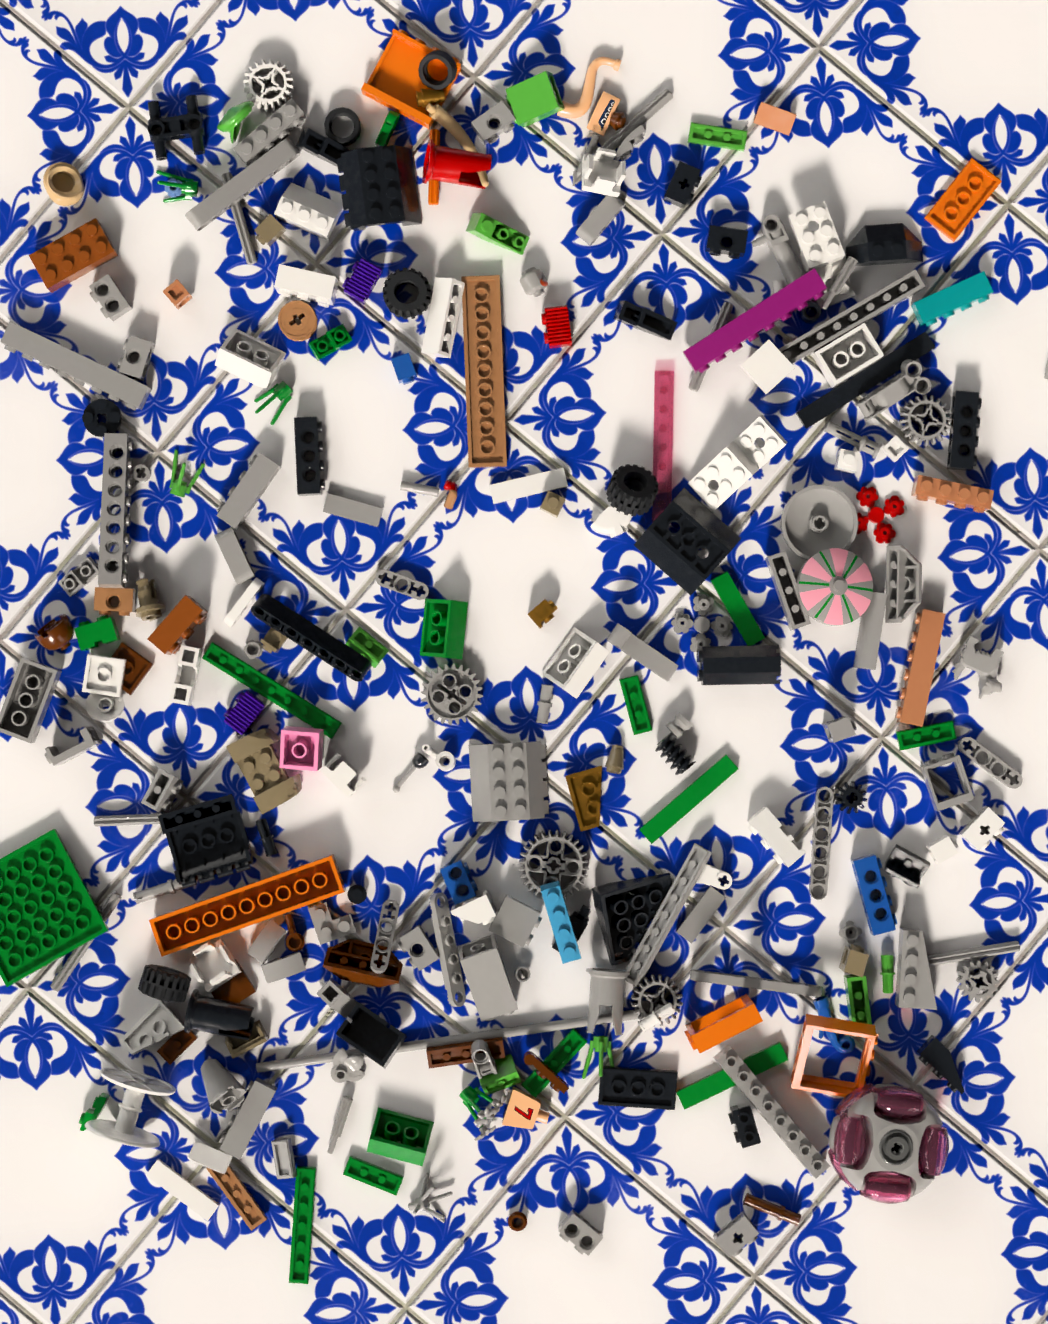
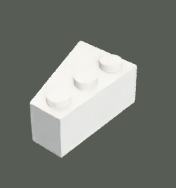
[748,806,806,867]

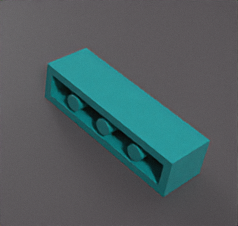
[911,271,993,327]

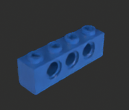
[851,854,897,936]

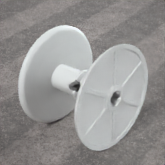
[85,1068,176,1148]

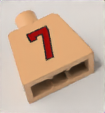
[502,1086,550,1129]

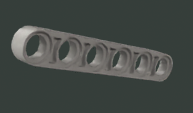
[809,786,834,900]

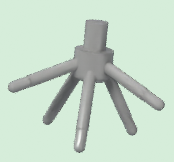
[408,1173,453,1223]

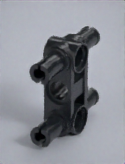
[148,95,205,161]

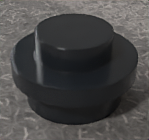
[347,885,367,904]

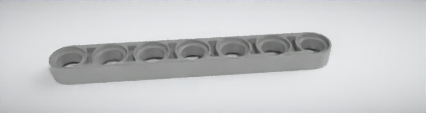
[690,970,823,997]

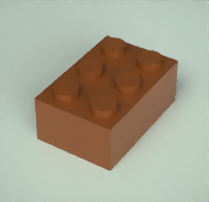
[148,595,208,655]

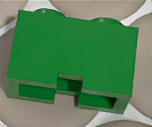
[74,615,121,651]

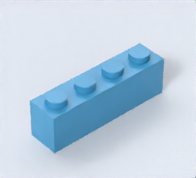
[540,880,581,964]

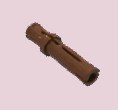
[743,1193,801,1226]

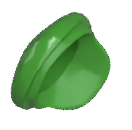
[217,101,254,144]

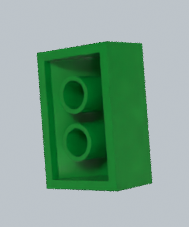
[420,599,468,659]
[366,1107,434,1166]

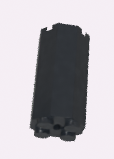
[696,645,781,685]

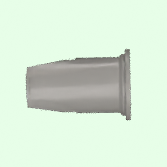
[586,968,631,1036]

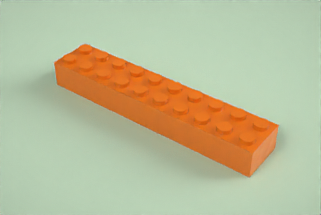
[149,854,346,957]

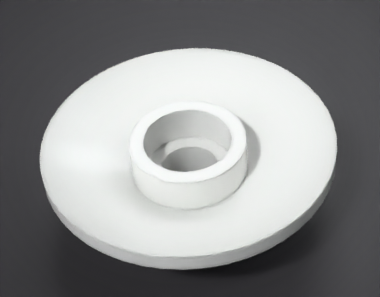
[85,693,124,722]

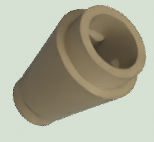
[605,745,624,774]

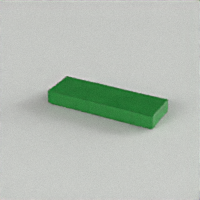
[619,675,652,735]
[896,720,957,751]
[343,1155,404,1195]

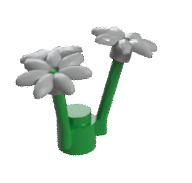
[459,1086,506,1141]

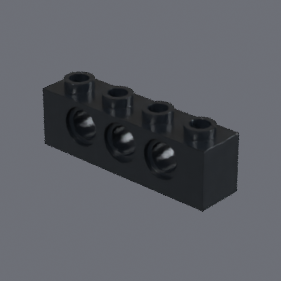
[947,391,982,471]
[294,417,325,496]

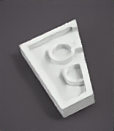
[119,1000,184,1055]

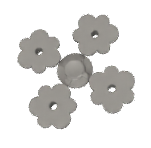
[671,594,733,652]

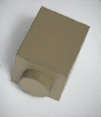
[254,214,286,247]
[540,490,566,518]

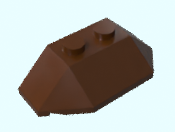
[323,939,403,988]

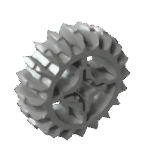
[899,394,952,447]
[631,974,683,1027]

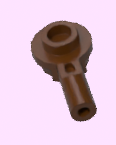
[285,913,305,952]

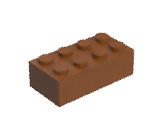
[29,218,118,293]

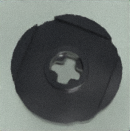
[82,398,122,437]

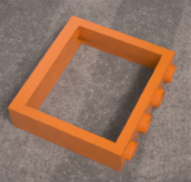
[684,994,763,1053]
[791,1014,879,1099]

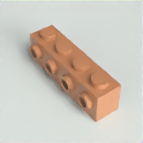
[911,475,994,513]

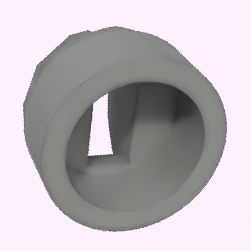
[514,966,530,982]

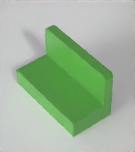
[479,1054,522,1095]

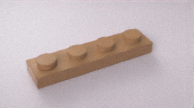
[206,1165,267,1231]

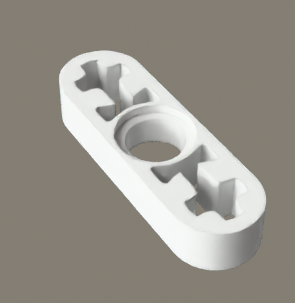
[223,577,265,627]

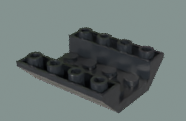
[634,488,741,596]

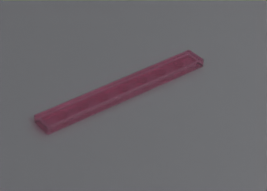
[652,371,674,524]

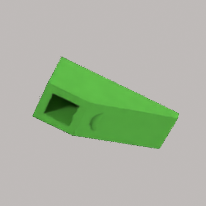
[466,213,530,255]

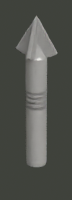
[573,134,600,186]

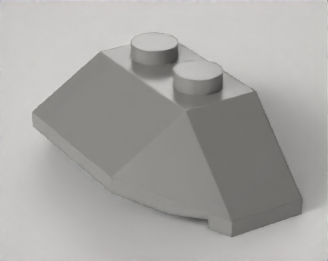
[885,545,922,623]

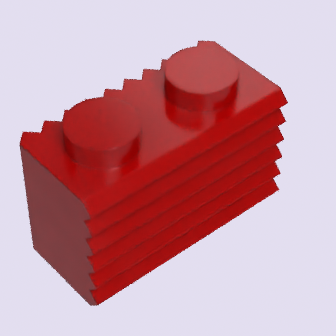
[541,305,572,349]

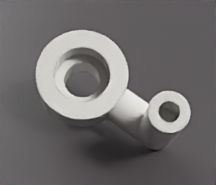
[422,744,456,771]

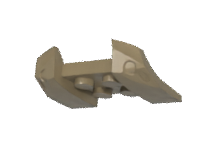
[226,728,302,814]

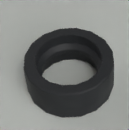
[418,50,457,90]
[324,107,361,146]

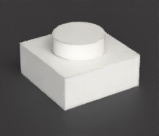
[881,435,909,463]

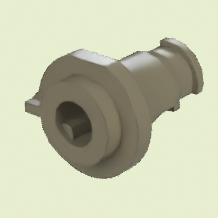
[135,578,166,622]

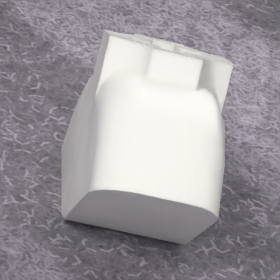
[590,506,633,538]

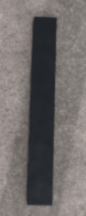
[796,331,936,429]

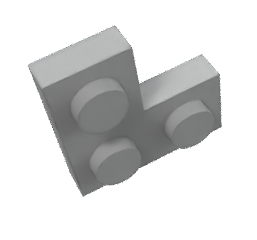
[308,902,357,945]

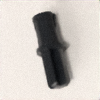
[256,818,278,857]

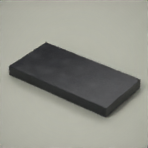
[598,1066,678,1110]

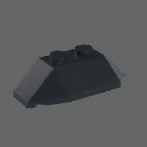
[845,223,923,266]

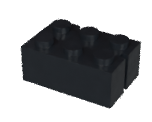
[336,1002,407,1069]

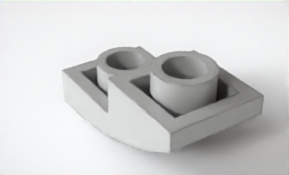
[615,125,646,161]
[58,557,99,597]
[248,919,286,964]
[261,952,306,983]

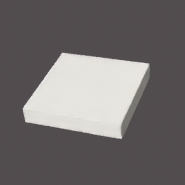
[740,340,795,394]
[82,654,127,697]

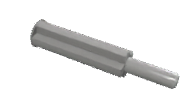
[822,256,858,310]
[327,1096,353,1154]

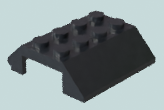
[336,145,422,231]
[158,794,253,889]

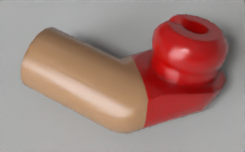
[444,480,457,509]

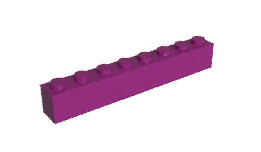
[683,268,827,373]

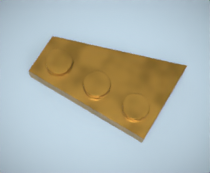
[565,766,602,831]

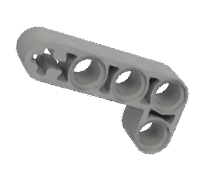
[606,623,678,682]

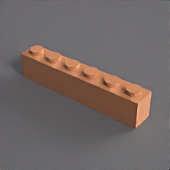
[895,609,946,727]

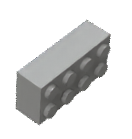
[0,657,62,743]

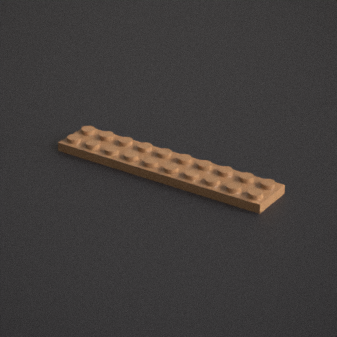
[461,275,507,468]

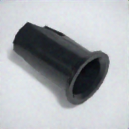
[184,989,255,1040]

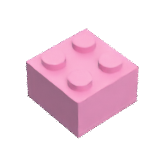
[279,726,324,771]

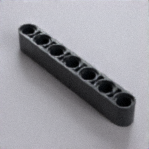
[251,594,372,682]

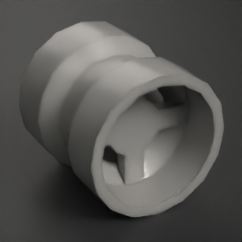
[666,712,692,739]

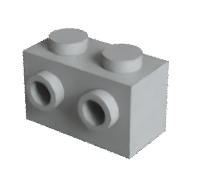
[141,769,184,814]

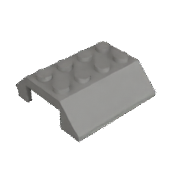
[469,741,549,822]

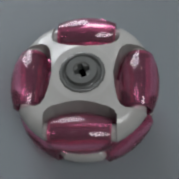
[828,1083,949,1204]

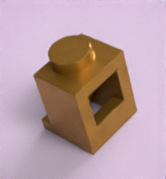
[528,599,558,629]

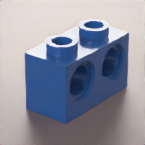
[440,859,478,905]

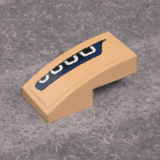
[587,91,621,136]

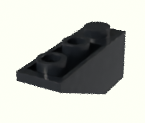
[916,1035,964,1094]

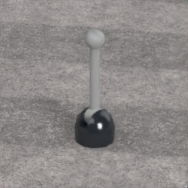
[393,752,429,793]

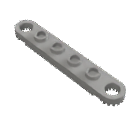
[429,893,466,1007]

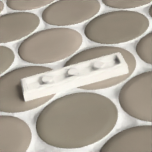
[489,468,568,504]
[146,1159,220,1221]

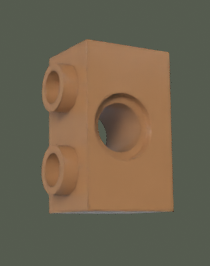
[94,587,136,616]

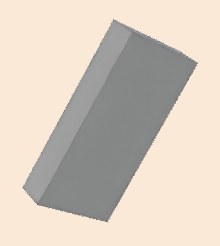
[271,1138,297,1179]

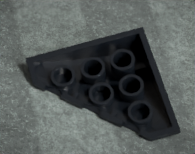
[592,873,672,966]

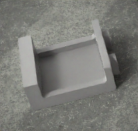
[45,727,102,766]

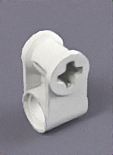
[697,864,732,890]

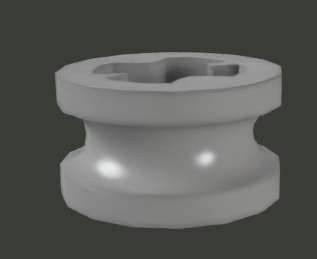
[132,464,151,482]

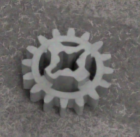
[956,960,1000,1003]

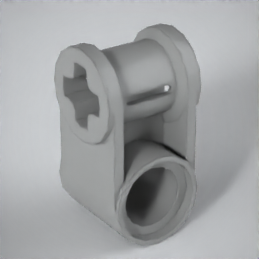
[471,1040,498,1079]

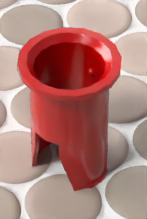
[422,139,492,189]

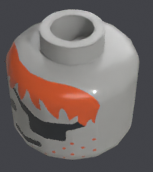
[520,267,548,297]

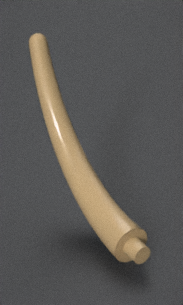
[426,103,489,187]

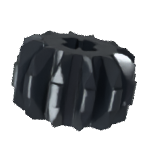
[834,781,867,814]

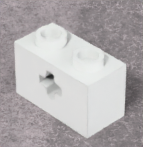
[959,806,1005,851]

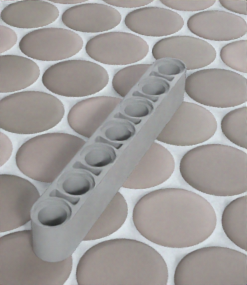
[185,137,301,231]

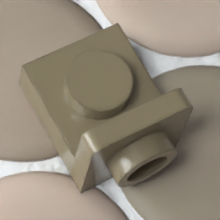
[260,627,288,654]

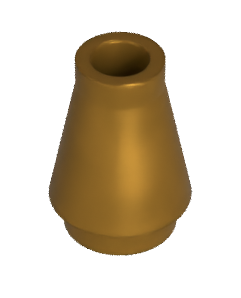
[416,89,445,108]

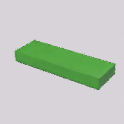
[688,122,747,151]

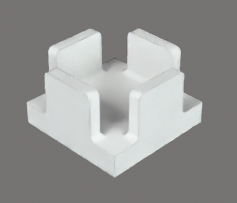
[582,147,626,197]
[320,753,366,797]
[189,939,242,993]

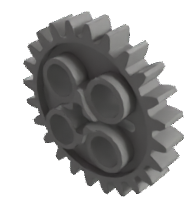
[421,663,483,725]

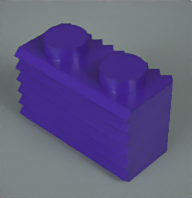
[342,258,383,304]
[224,691,267,735]

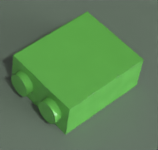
[505,71,565,127]

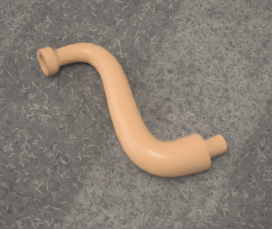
[557,57,622,119]

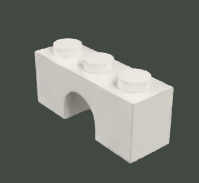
[169,645,203,706]

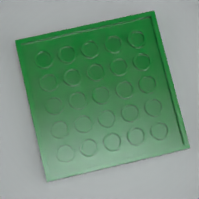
[0,829,109,987]

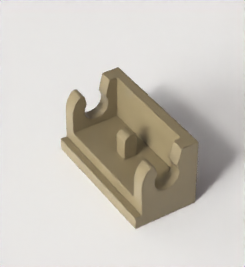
[225,1020,269,1059]

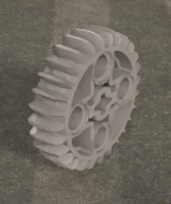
[519,830,589,899]

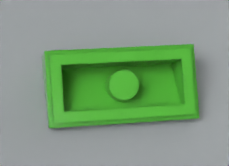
[346,627,389,668]

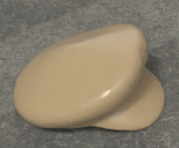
[43,162,84,206]

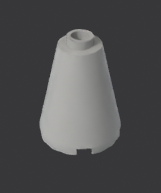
[201,1059,246,1114]

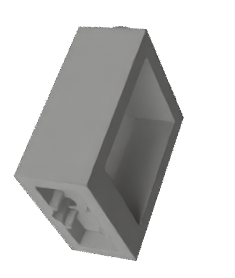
[920,753,974,811]

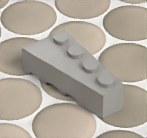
[895,928,937,1010]

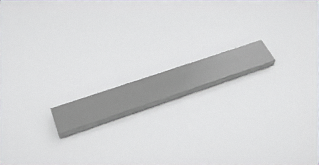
[625,843,712,988]

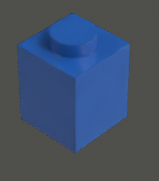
[391,353,417,385]

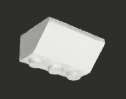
[274,183,343,241]
[215,328,286,390]
[541,627,610,699]
[451,890,497,925]

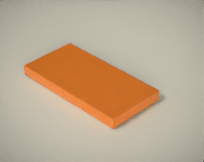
[924,158,1002,242]

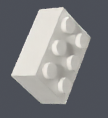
[274,264,339,308]
[812,323,884,388]

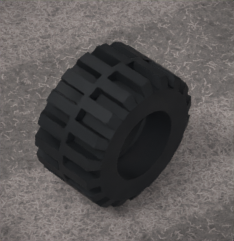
[383,268,432,319]
[606,464,659,516]
[138,964,191,1003]

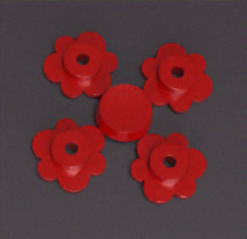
[856,487,904,543]

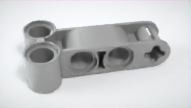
[855,359,932,421]

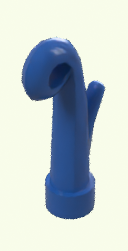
[813,996,855,1054]

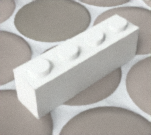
[421,277,465,358]

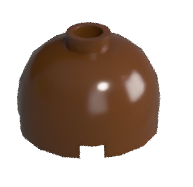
[34,614,74,651]

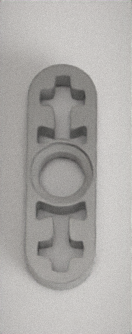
[376,569,429,600]

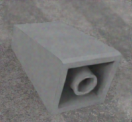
[458,934,518,1022]

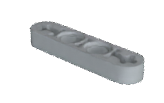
[957,737,1023,789]
[370,900,399,974]

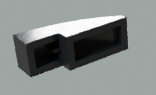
[296,128,351,166]
[613,300,678,340]

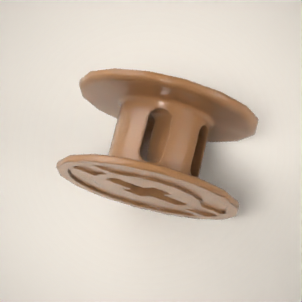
[278,301,317,341]

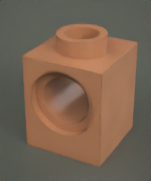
[163,279,193,310]

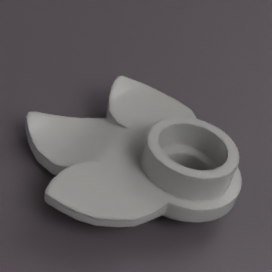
[331,1048,365,1083]

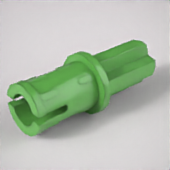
[880,955,895,993]

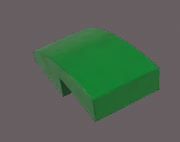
[308,324,352,361]
[79,1093,110,1131]

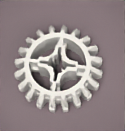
[243,59,295,111]

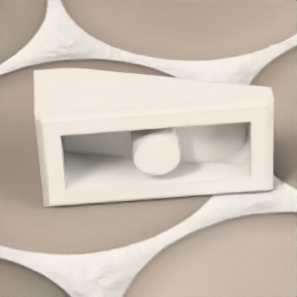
[188,1141,233,1175]

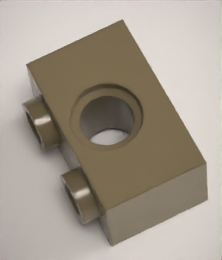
[839,944,869,977]

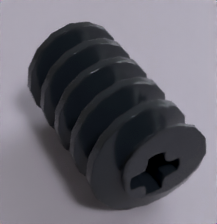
[655,732,696,775]

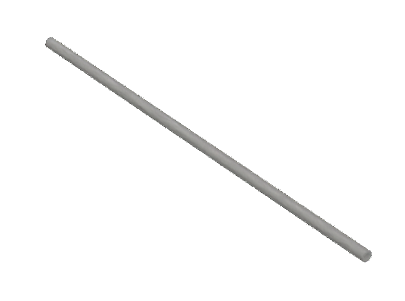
[256,1010,638,1073]

